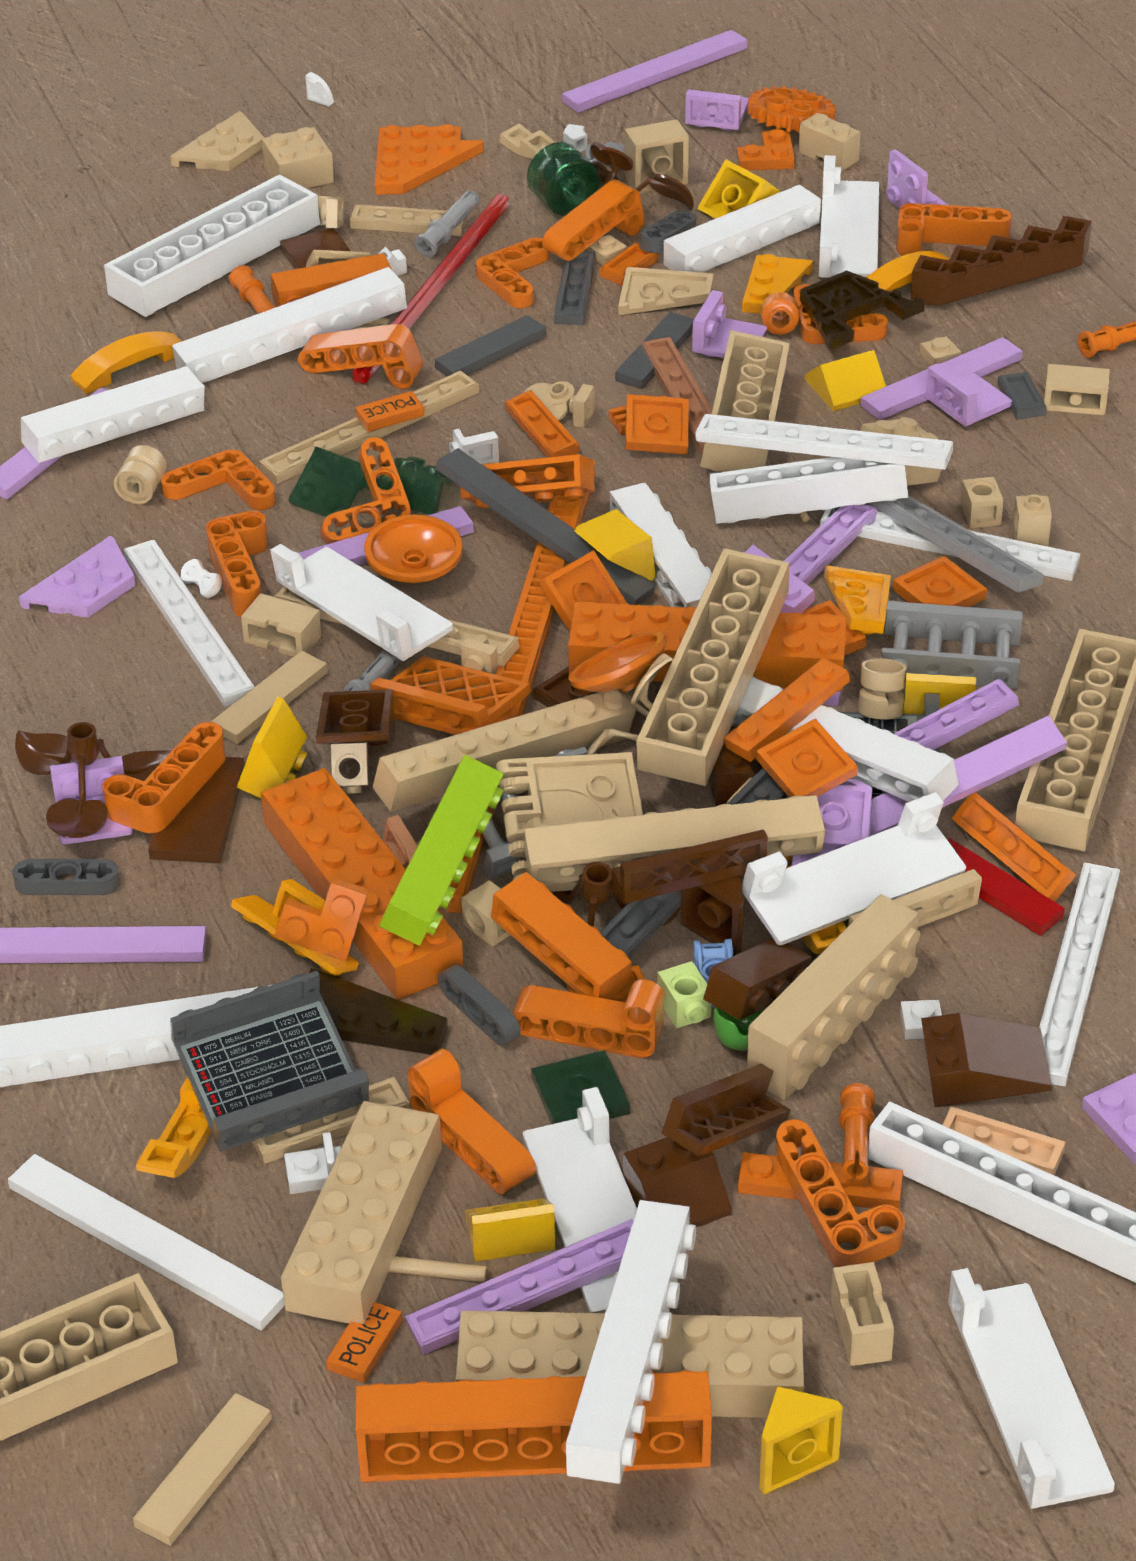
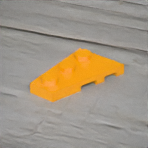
[742,254,814,314]
[824,565,891,634]

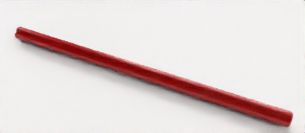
[352,193,509,385]

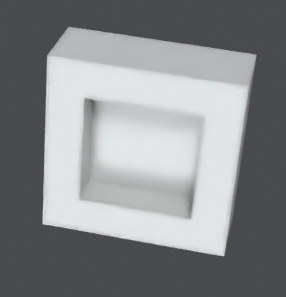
[900,1000,942,1040]

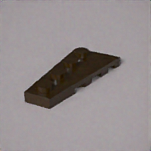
[309,968,448,1055]

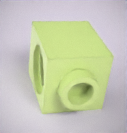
[657,961,711,1029]

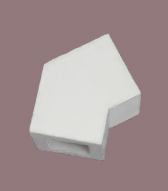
[563,124,587,154]
[379,247,407,276]

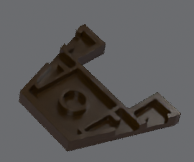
[800,270,925,350]

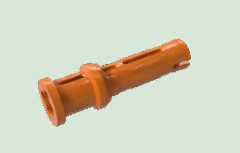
[229,265,275,314]
[1077,321,1136,358]
[839,1083,875,1181]

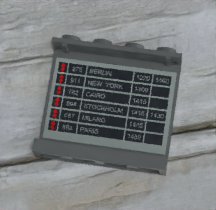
[170,970,369,1152]

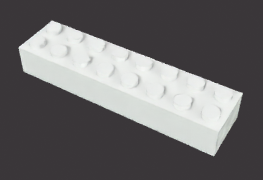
[104,174,320,317]

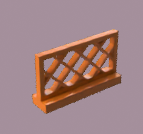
[370,656,531,735]

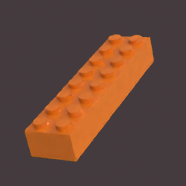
[568,602,846,691]
[261,768,463,1000]
[356,1370,712,1482]

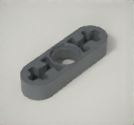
[639,210,697,253]
[12,859,120,895]
[438,964,521,1046]

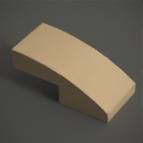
[499,123,559,160]

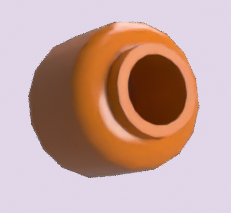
[761,292,800,335]

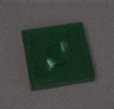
[531,1050,630,1124]

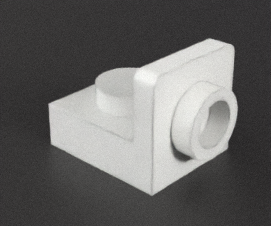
[449,429,499,464]
[284,1132,341,1194]

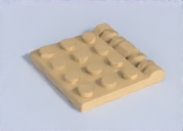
[496,752,643,892]

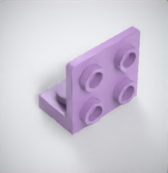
[685,89,749,131]
[886,149,948,209]
[692,290,767,358]
[926,363,1012,427]
[50,756,133,845]

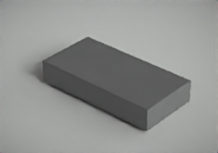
[997,372,1047,420]

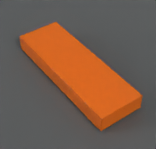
[505,390,580,457]

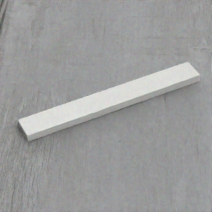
[695,414,953,470]
[820,507,1080,581]
[124,540,254,707]
[1039,862,1120,1087]
[8,1154,285,1331]

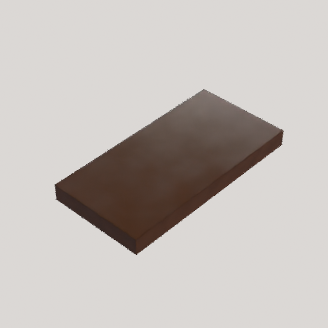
[148,757,245,863]

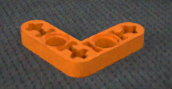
[476,237,550,308]
[793,284,888,344]
[320,437,411,544]
[160,449,276,510]

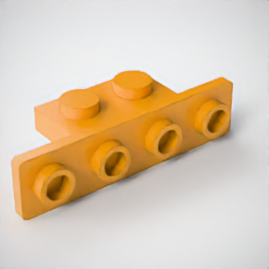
[231,879,359,976]

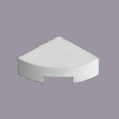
[305,72,334,107]

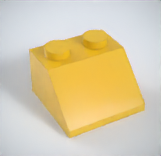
[697,159,781,219]
[237,696,308,798]

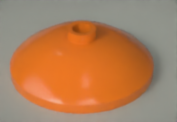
[364,515,463,584]
[569,632,667,693]

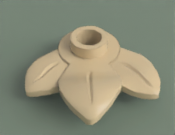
[524,381,575,421]

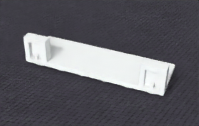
[819,155,879,278]
[270,544,453,661]
[742,792,966,946]
[523,1087,637,1313]
[948,1268,1115,1509]

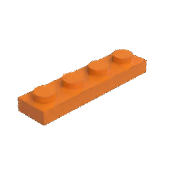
[724,658,850,762]
[951,792,1077,902]
[738,1152,903,1209]

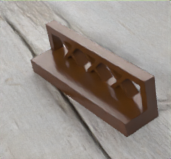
[612,829,768,904]
[662,1064,791,1157]

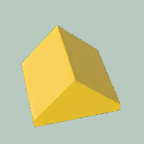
[805,350,886,411]
[574,509,656,581]
[903,673,977,714]
[464,1198,555,1262]
[759,1386,843,1495]

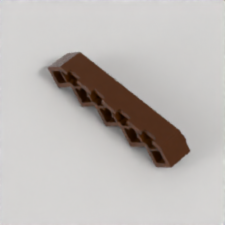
[910,216,1092,306]

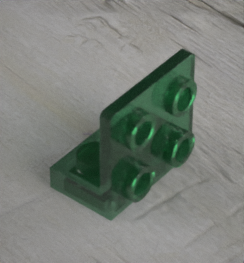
[288,447,381,517]
[378,456,453,514]

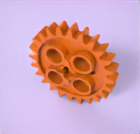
[747,86,836,133]

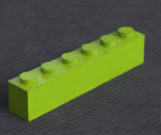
[379,754,504,946]

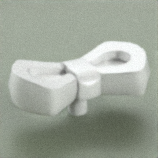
[181,559,222,598]

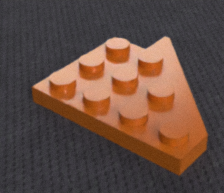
[375,124,484,195]

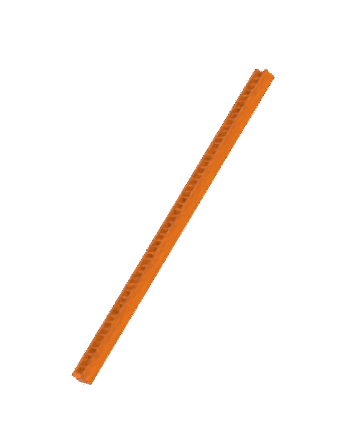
[448,461,596,914]

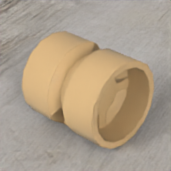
[114,445,167,504]
[858,658,907,720]

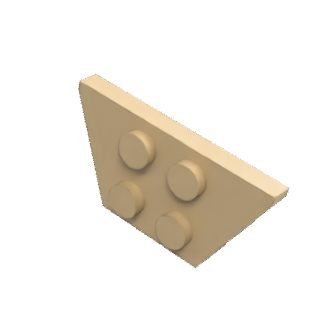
[170,111,264,171]

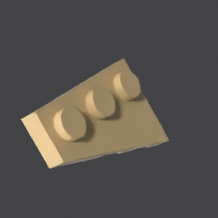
[618,267,714,315]

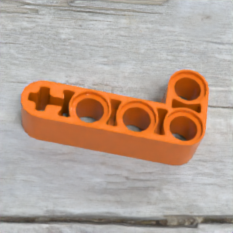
[542,179,644,261]
[896,203,1012,256]
[298,324,423,389]
[206,511,268,618]
[102,722,226,834]
[512,979,664,1058]
[408,1048,537,1195]
[776,1119,905,1267]

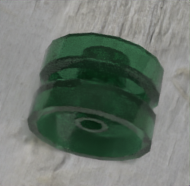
[526,142,600,216]

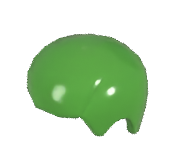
[713,1007,763,1051]

